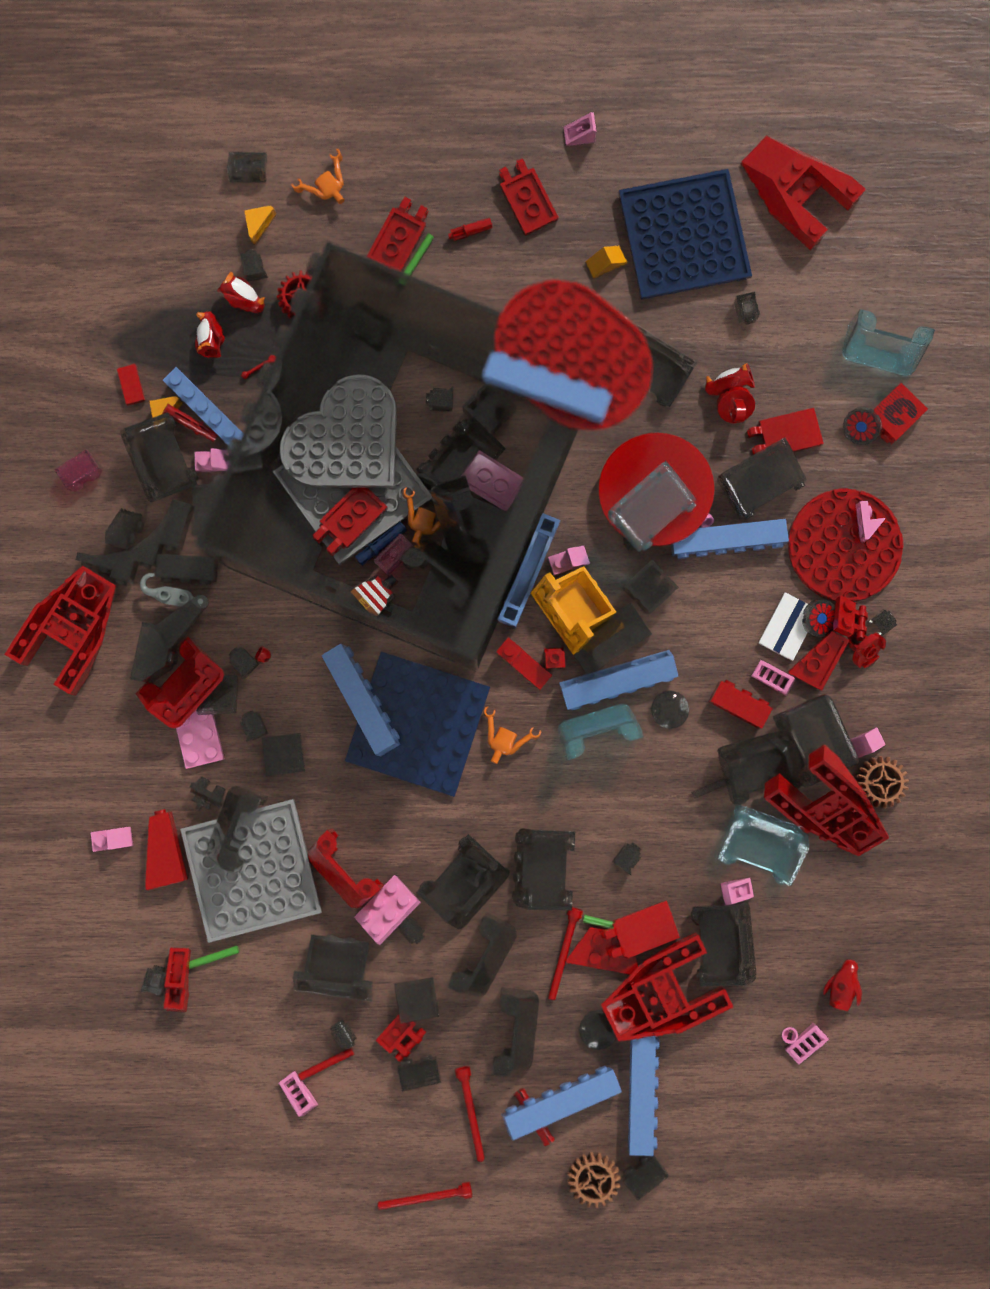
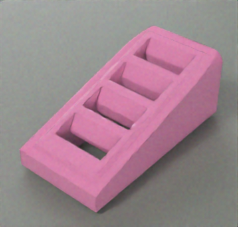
[752,660,795,696]
[785,1023,829,1064]
[279,1071,318,1117]

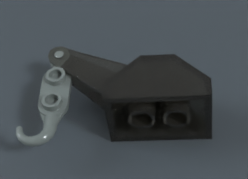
[130,573,209,683]

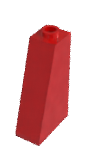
[145,809,188,890]

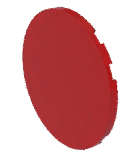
[599,433,714,547]
[788,488,903,601]

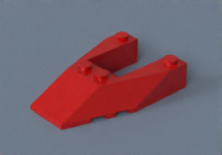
[741,136,866,251]
[4,566,116,696]
[764,745,889,856]
[601,932,734,1041]

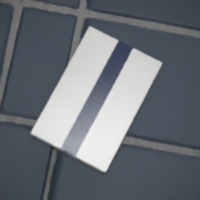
[758,592,813,661]

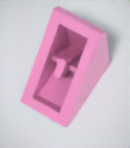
[564,112,596,146]
[842,727,885,761]

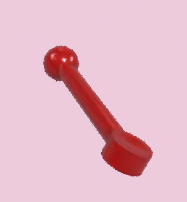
[241,355,276,379]

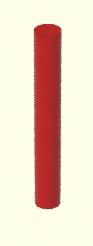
[298,1047,354,1081]

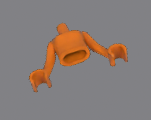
[291,149,345,204]
[402,487,460,545]
[484,706,541,764]

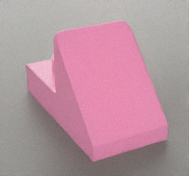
[195,448,234,472]
[856,501,885,542]
[548,546,590,576]
[91,827,133,852]
[721,878,754,905]

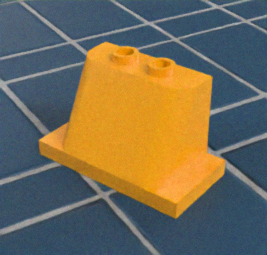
[530,566,616,655]

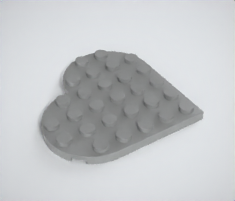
[280,375,397,488]

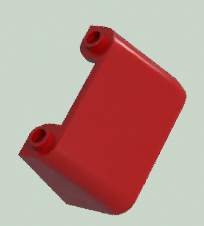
[135,636,224,728]
[307,828,384,908]

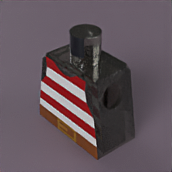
[350,574,399,621]

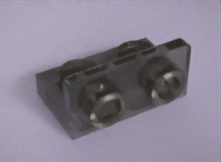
[227,152,267,183]

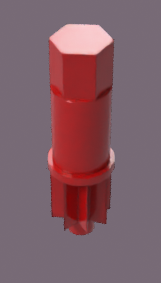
[448,218,493,241]

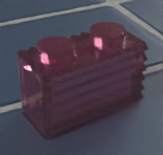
[55,449,103,492]
[374,534,415,576]

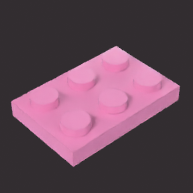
[458,450,527,512]
[176,703,225,769]
[354,875,421,945]

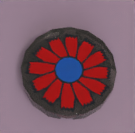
[843,407,882,445]
[802,599,835,638]

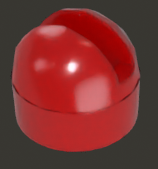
[255,646,271,663]

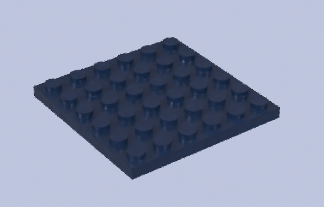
[618,169,752,300]
[345,652,490,797]

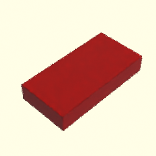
[117,364,146,406]

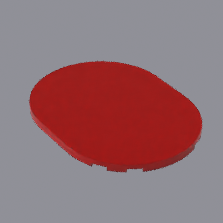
[494,279,652,431]

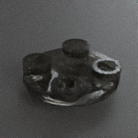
[651,691,690,729]
[579,1010,616,1050]

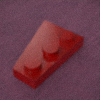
[787,631,849,691]

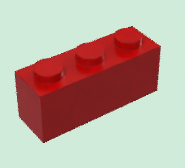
[708,680,773,729]

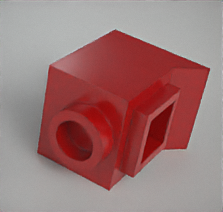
[544,648,565,670]

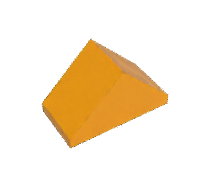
[244,205,276,244]
[585,246,627,279]
[150,396,183,433]

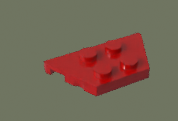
[566,926,638,975]

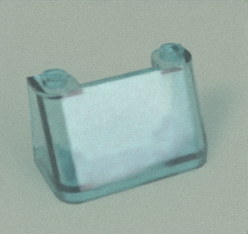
[842,309,935,376]
[608,461,697,552]
[557,704,644,760]
[718,805,809,886]

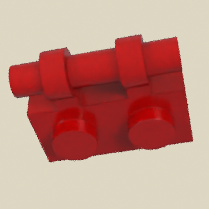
[833,595,868,641]
[375,1010,427,1062]

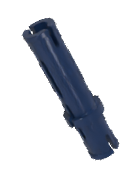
[355,521,407,566]

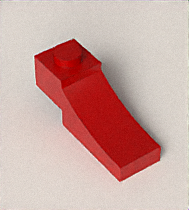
[496,637,552,690]
[164,948,191,1012]

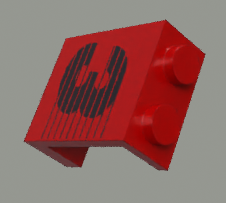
[868,383,928,445]

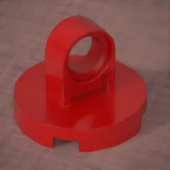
[717,386,755,423]
[848,633,886,668]

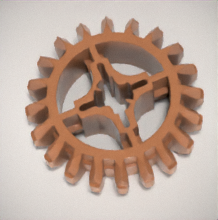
[856,756,909,809]
[567,1152,621,1208]

